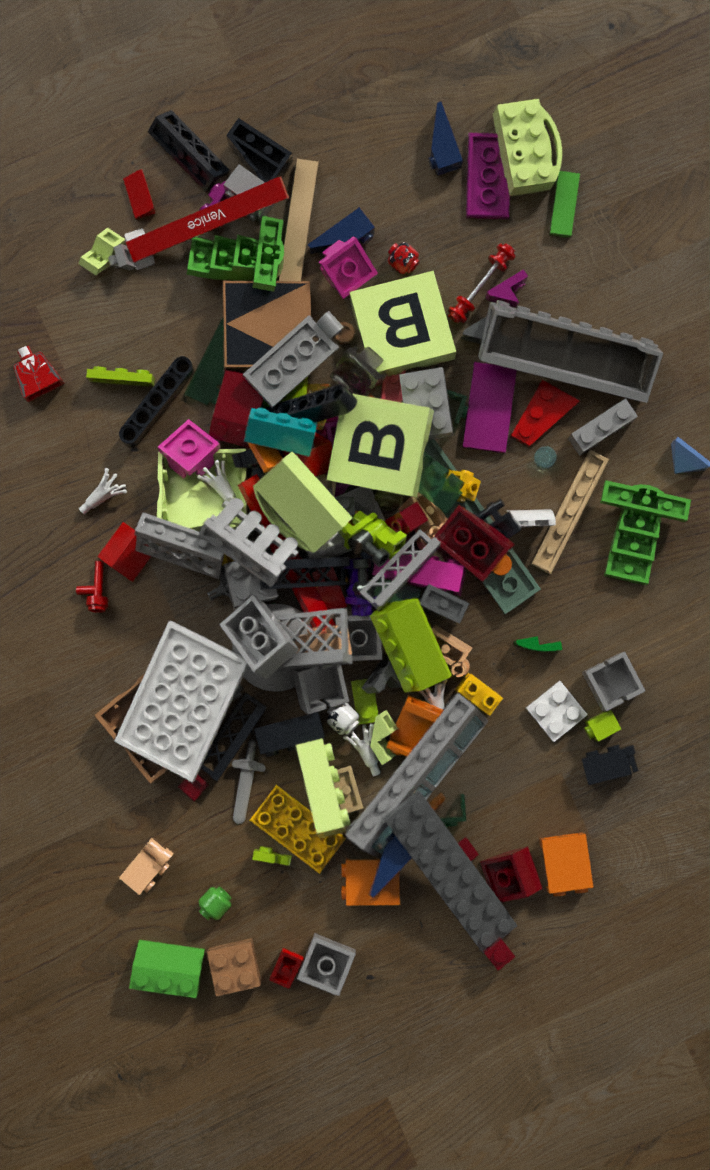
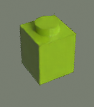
[584,710,621,742]

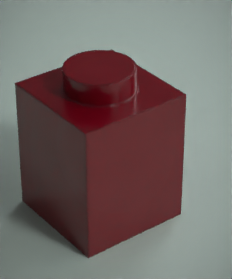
[483,937,515,971]

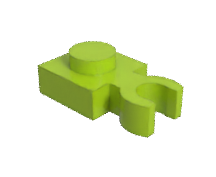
[252,846,292,866]

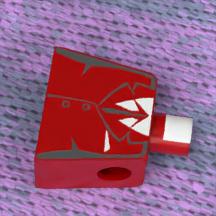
[14,346,65,402]

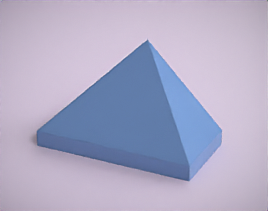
[671,437,710,474]

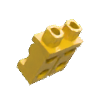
[455,673,503,716]

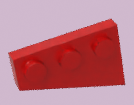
[510,380,580,447]

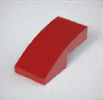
[312,568,347,610]

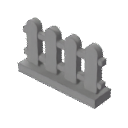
[199,498,298,587]

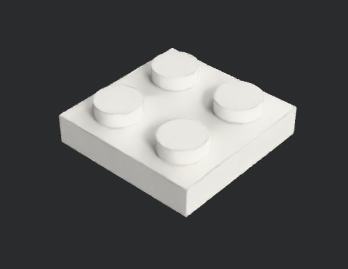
[526,681,588,742]

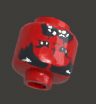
[388,242,420,274]

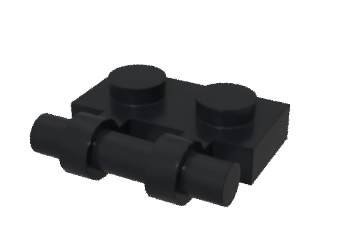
[474,498,522,539]

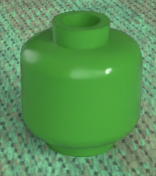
[198,886,231,920]

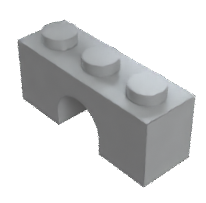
[568,399,638,456]

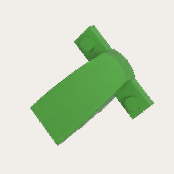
[186,216,284,292]
[600,480,691,585]

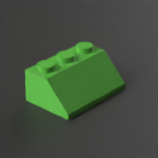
[129,940,205,998]

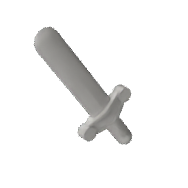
[232,739,266,824]

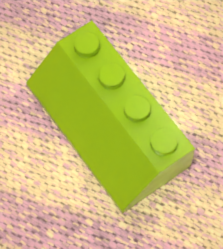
[370,598,452,692]

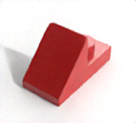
[269,948,304,989]

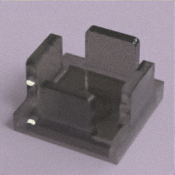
[330,346,388,397]

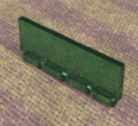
[184,318,225,406]
[418,452,464,514]

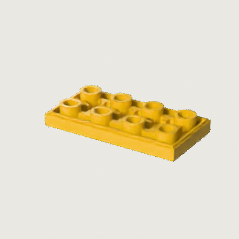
[250,784,346,874]

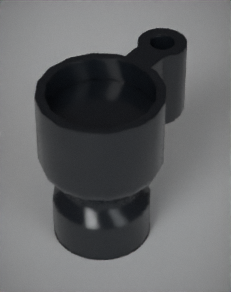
[232,449,268,479]

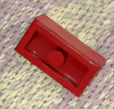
[123,169,156,219]

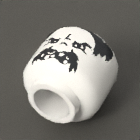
[327,703,359,735]

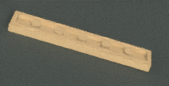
[279,159,318,281]
[531,450,609,574]

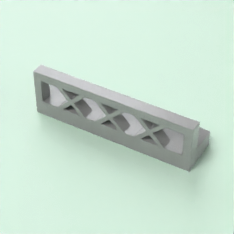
[360,529,441,611]

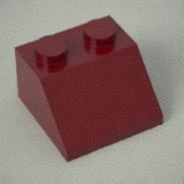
[480,846,543,902]

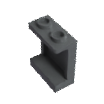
[419,584,469,627]

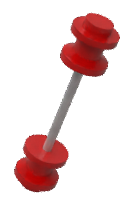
[448,243,516,323]

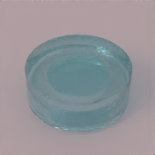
[534,446,557,469]

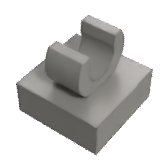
[108,244,137,271]

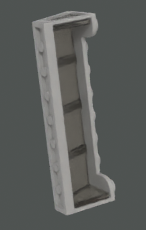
[478,300,663,403]

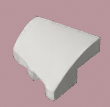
[507,509,556,527]

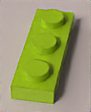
[86,366,155,387]

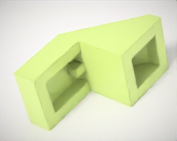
[78,228,125,275]
[370,710,398,765]

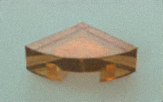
[428,792,446,810]

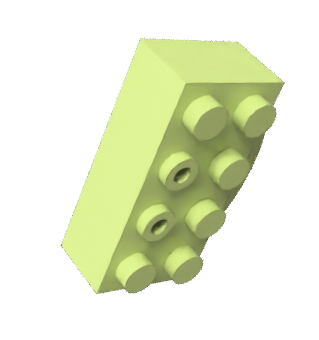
[493,99,562,196]
[253,452,352,553]
[296,739,351,838]

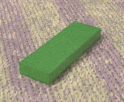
[549,171,580,238]

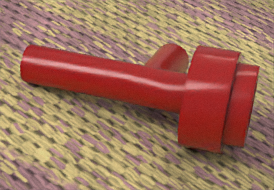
[76,561,108,613]

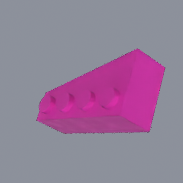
[372,555,466,596]

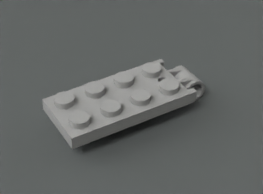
[243,311,344,408]

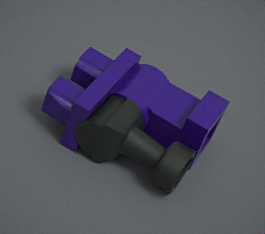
[344,558,378,616]

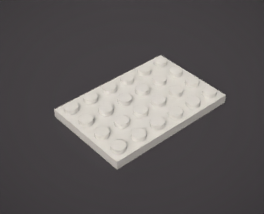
[115,621,248,782]

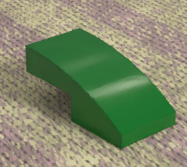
[514,636,562,652]

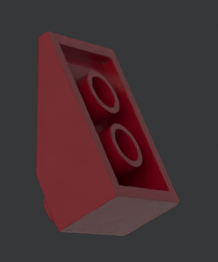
[209,369,264,448]
[432,505,515,581]

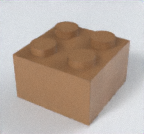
[207,938,262,996]

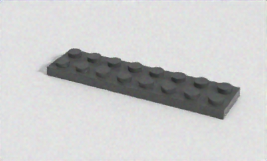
[383,790,517,954]

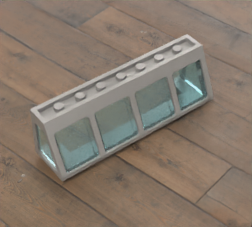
[345,693,489,859]

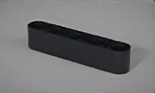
[119,356,194,447]
[265,384,357,423]

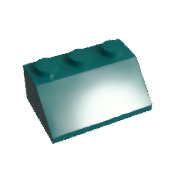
[244,408,317,457]

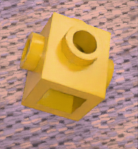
[442,470,481,503]

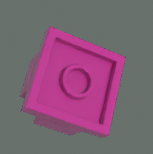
[319,236,378,299]
[158,419,220,479]

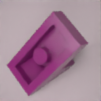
[485,269,528,307]

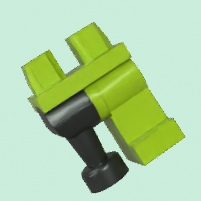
[338,511,407,567]

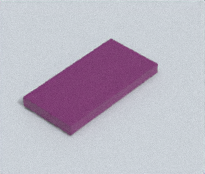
[466,133,510,219]
[462,362,517,453]

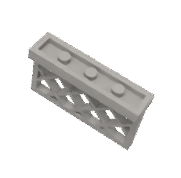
[135,513,224,579]
[275,608,352,671]

